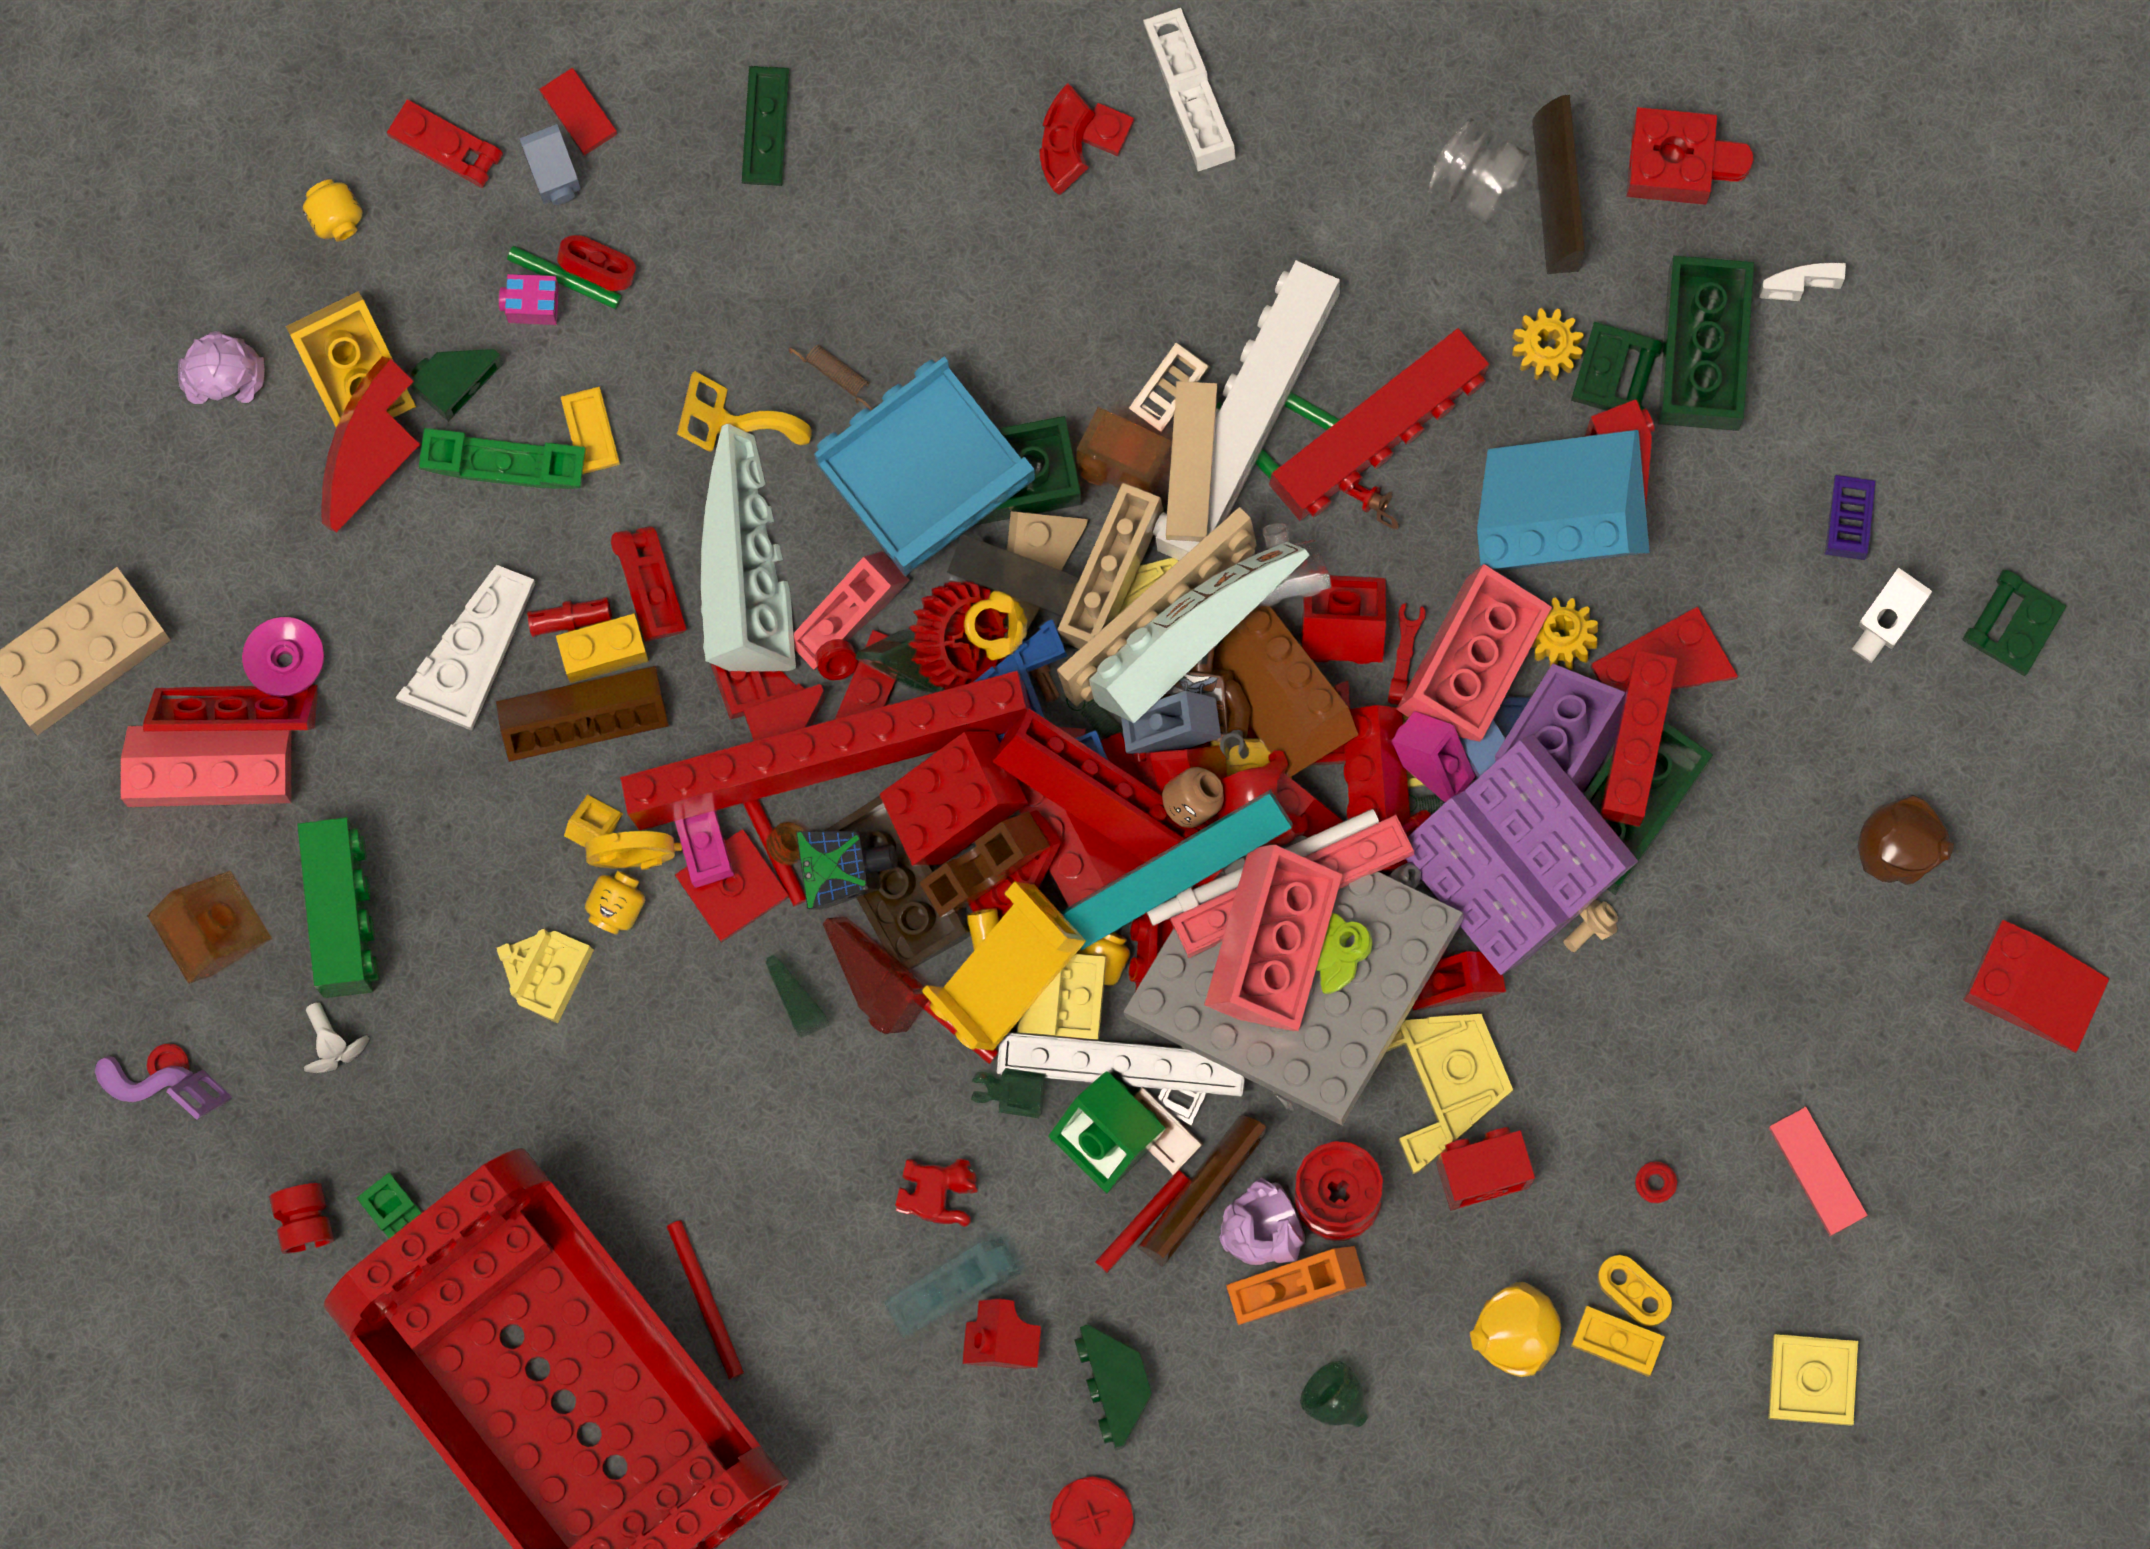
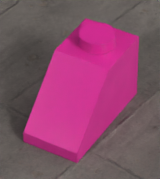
[1392,711,1475,802]

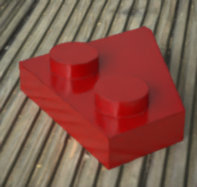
[710,663,804,720]

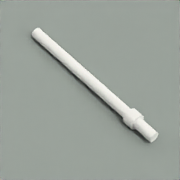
[1147,809,1379,926]

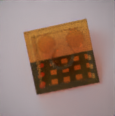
[147,871,272,984]

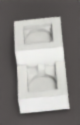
[1759,263,1846,301]

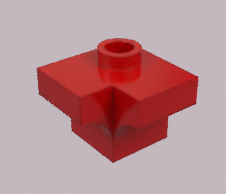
[962,1299,1041,1369]

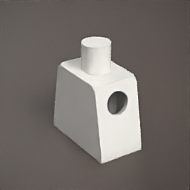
[1852,568,1932,663]

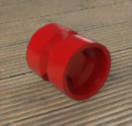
[269,1183,335,1254]

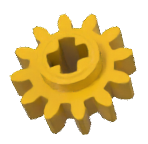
[1512,308,1583,381]
[1531,597,1598,670]

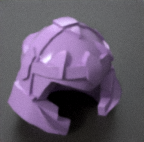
[178,331,265,404]
[1219,1178,1305,1265]

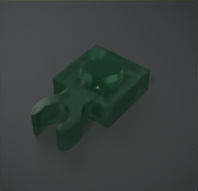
[971,1068,1045,1119]

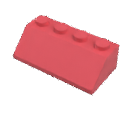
[1396,564,1552,742]
[121,726,291,807]
[1204,845,1343,1031]

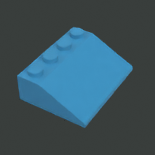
[1477,430,1650,570]

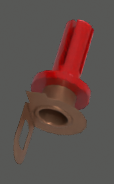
[1340,484,1398,529]

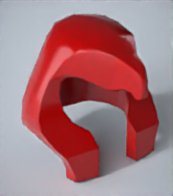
[1217,750,1308,847]

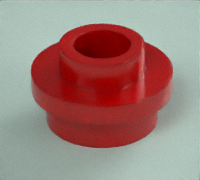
[1635,1162,1677,1204]

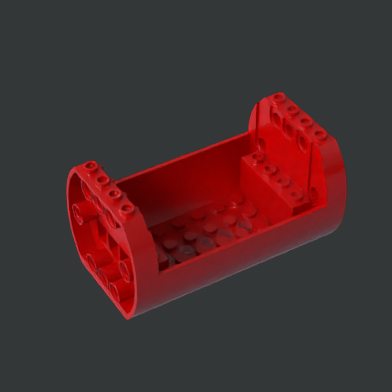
[323,1148,789,1549]

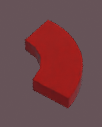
[1039,83,1095,195]

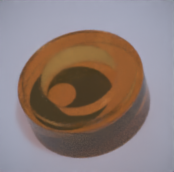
[766,822,804,865]

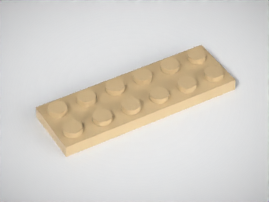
[1057,507,1257,707]

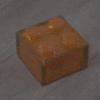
[1077,407,1172,495]

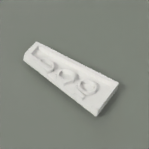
[396,565,535,731]

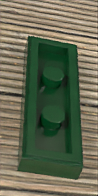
[741,66,789,186]

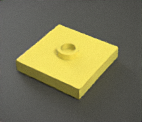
[1768,1334,1858,1426]

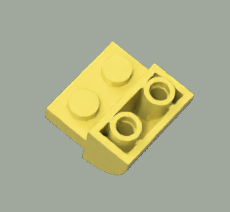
[1017,954,1107,1040]

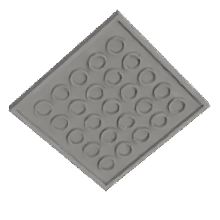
[1123,835,1464,1126]

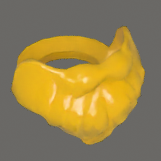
[964,591,1027,660]

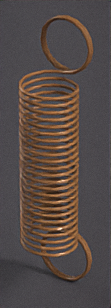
[788,345,873,411]

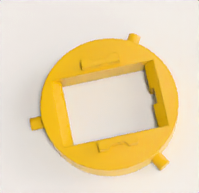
[585,831,682,870]

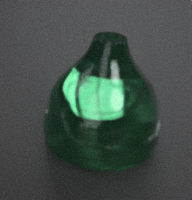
[1300,1361,1368,1427]

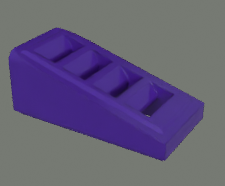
[1824,475,1875,560]

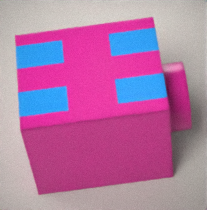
[499,274,559,325]

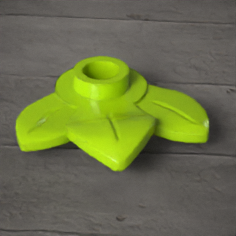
[1316,913,1372,994]

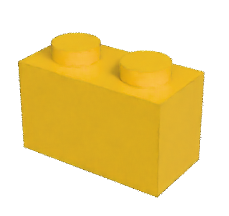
[556,613,649,683]

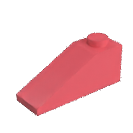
[793,551,910,670]

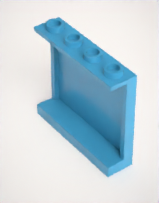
[814,356,1035,576]

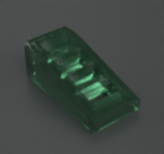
[765,955,829,1038]

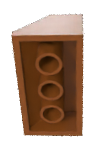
[1212,602,1358,778]

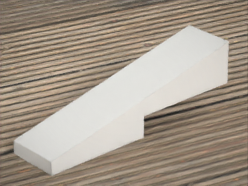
[1143,8,1235,171]

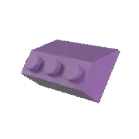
[1495,664,1625,794]

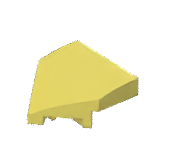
[496,929,594,1023]

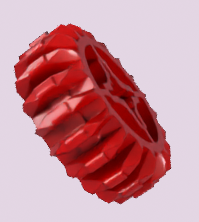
[908,581,1009,690]

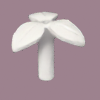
[304,1003,369,1073]

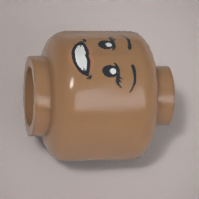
[1162,767,1224,828]

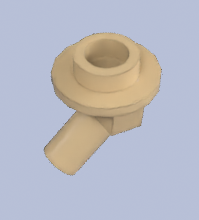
[1564,900,1618,952]

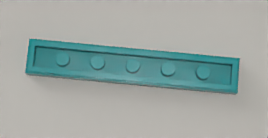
[1060,789,1293,950]

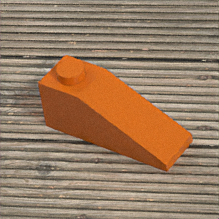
[1226,1246,1367,1325]

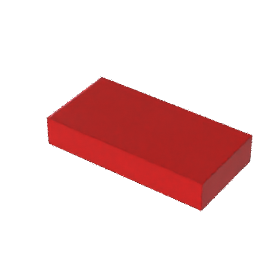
[539,68,617,156]

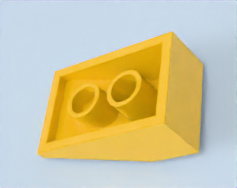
[286,291,416,427]

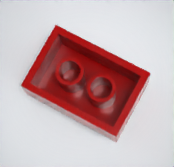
[879,731,1028,866]

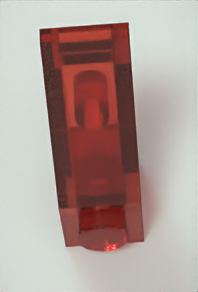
[823,917,929,1034]

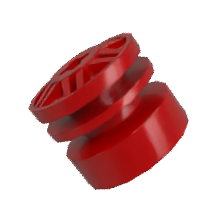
[1295,1141,1383,1241]

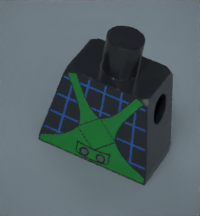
[796,831,898,910]

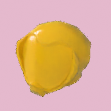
[1470,1282,1561,1377]

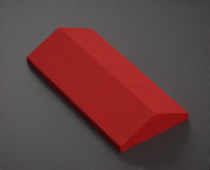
[143,685,318,732]

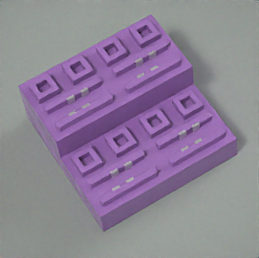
[1406,734,1638,975]

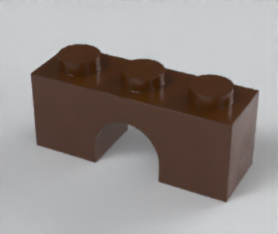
[919,811,1050,918]

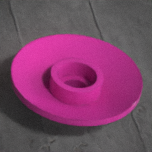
[242,617,324,697]

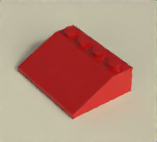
[1017,732,1146,907]

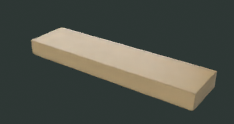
[1166,381,1217,542]

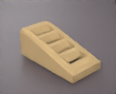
[1129,343,1211,432]

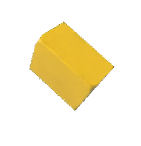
[564,794,623,847]

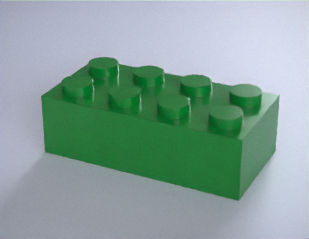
[297,817,379,999]

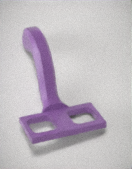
[95,1056,232,1120]

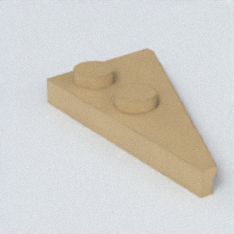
[1003,511,1087,638]

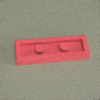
[1769,1107,1868,1236]

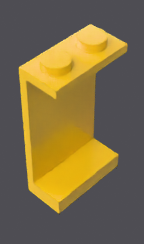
[922,881,1086,1051]

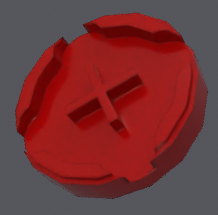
[1050,1476,1134,1549]

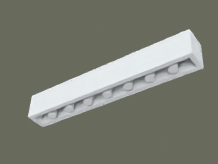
[1153,261,1340,560]

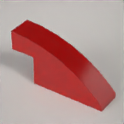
[321,356,420,533]

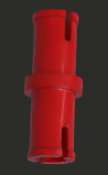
[527,597,613,637]

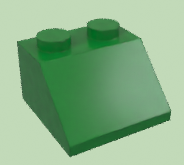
[1048,1070,1166,1194]

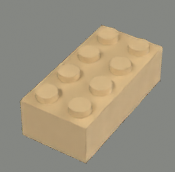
[0,567,171,735]

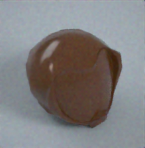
[1857,795,1954,885]

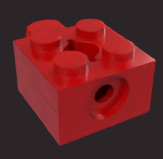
[1626,107,1753,205]

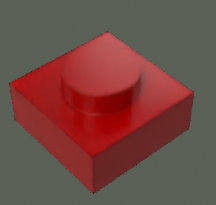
[1082,103,1134,156]

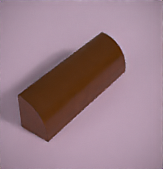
[496,666,669,762]

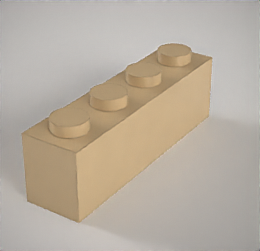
[1057,483,1164,649]

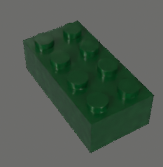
[1658,255,1754,431]
[973,416,1081,526]
[1583,721,1713,895]

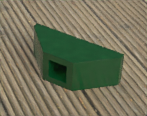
[1074,1325,1152,1451]

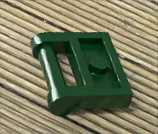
[1571,322,1663,411]
[1962,570,2067,677]

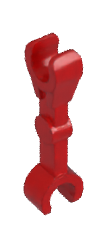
[1388,603,1425,705]

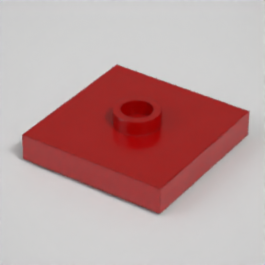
[675,829,789,943]

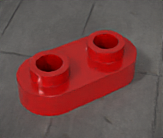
[557,235,636,291]

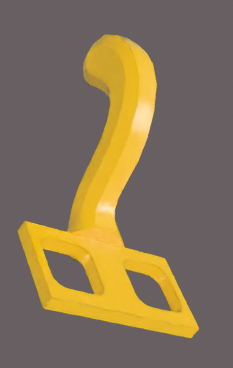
[677,371,812,452]

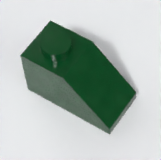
[411,349,503,422]

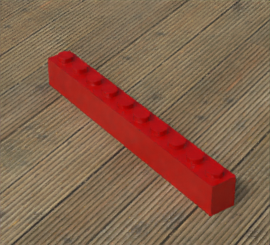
[620,671,1031,831]

